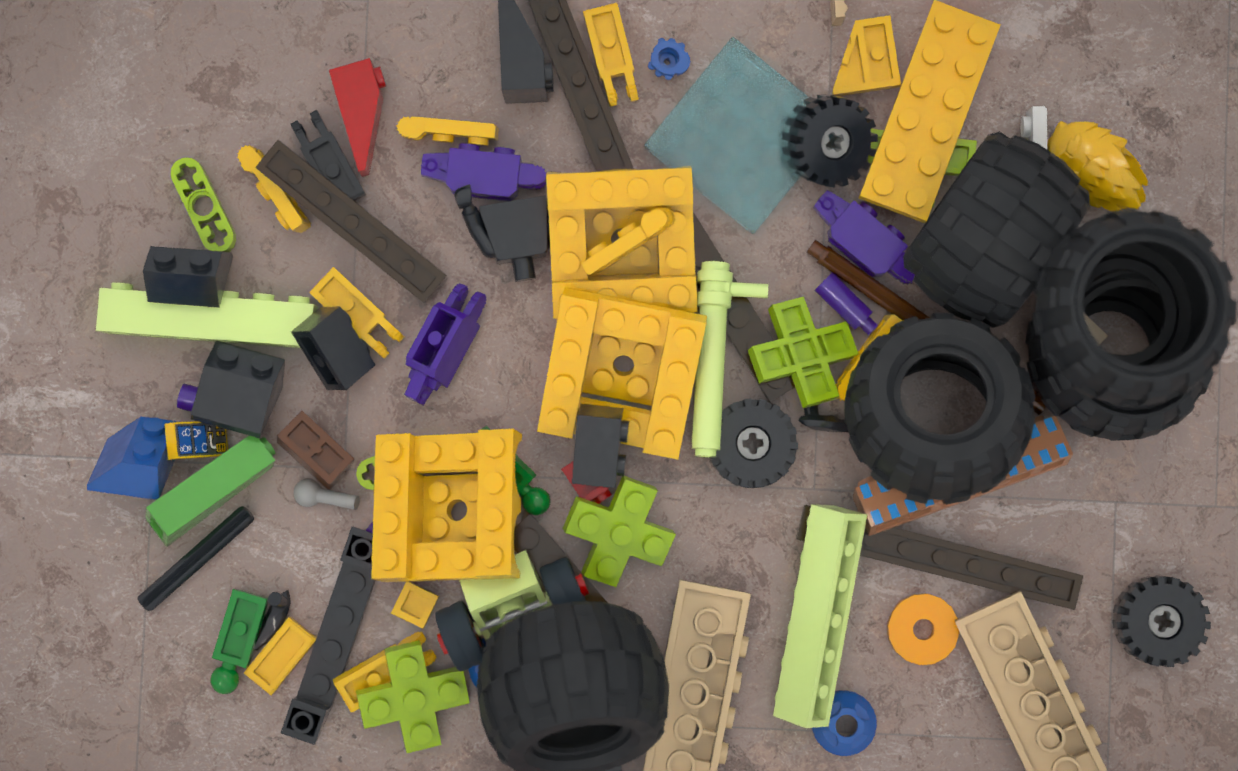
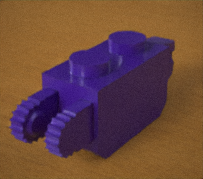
[421,143,547,202]
[813,190,915,285]
[404,283,487,406]

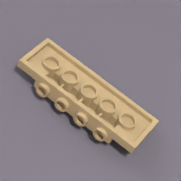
[643,580,751,771]
[954,590,1107,771]

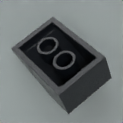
[498,0,554,104]

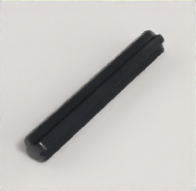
[137,506,254,611]

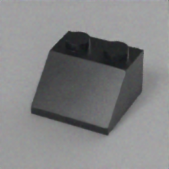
[143,246,233,308]
[191,340,285,438]

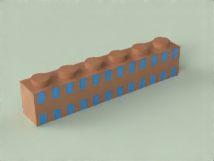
[853,416,1073,536]

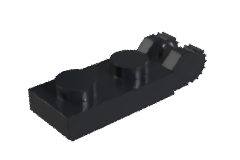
[290,110,366,201]

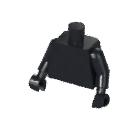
[454,171,562,282]

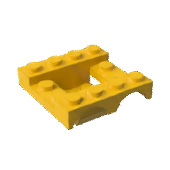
[546,166,697,319]
[537,288,707,460]
[371,429,522,582]

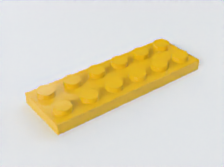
[858,0,1000,223]

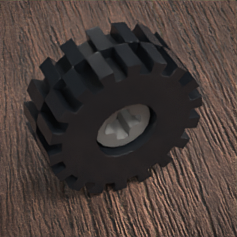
[782,94,878,188]
[710,398,798,488]
[1112,575,1211,667]

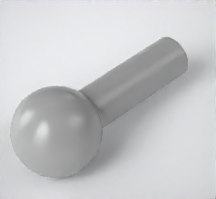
[294,479,360,510]

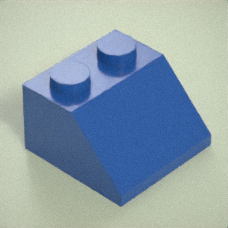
[87,416,176,500]

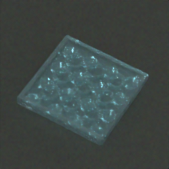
[644,36,834,235]

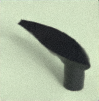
[798,405,849,432]
[254,589,291,650]

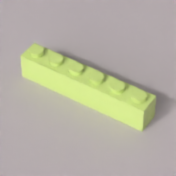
[96,282,319,348]
[773,504,867,728]

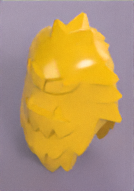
[1047,121,1148,212]

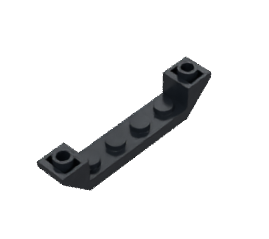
[281,526,376,745]

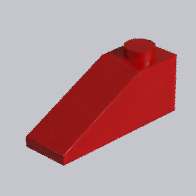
[329,58,387,177]

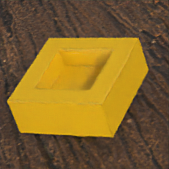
[391,581,439,629]

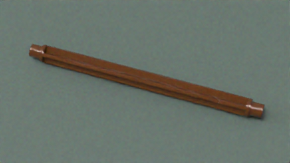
[807,239,1046,415]

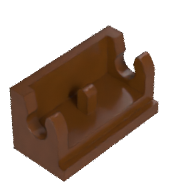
[277,411,354,490]

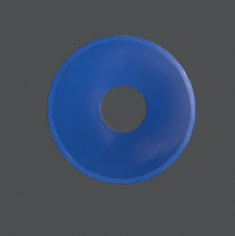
[812,690,877,756]

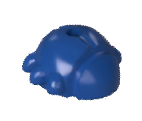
[648,38,690,80]

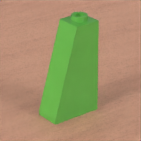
[145,436,276,547]

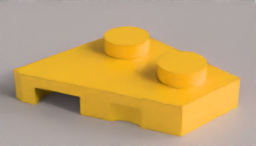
[832,15,901,96]

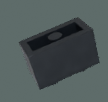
[291,306,375,390]
[572,404,629,488]

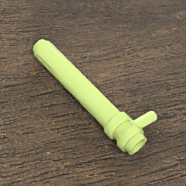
[692,261,769,458]

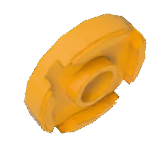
[887,593,959,665]

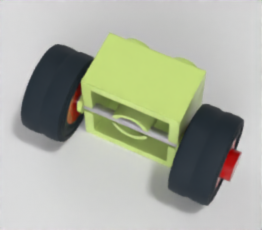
[435,550,590,671]

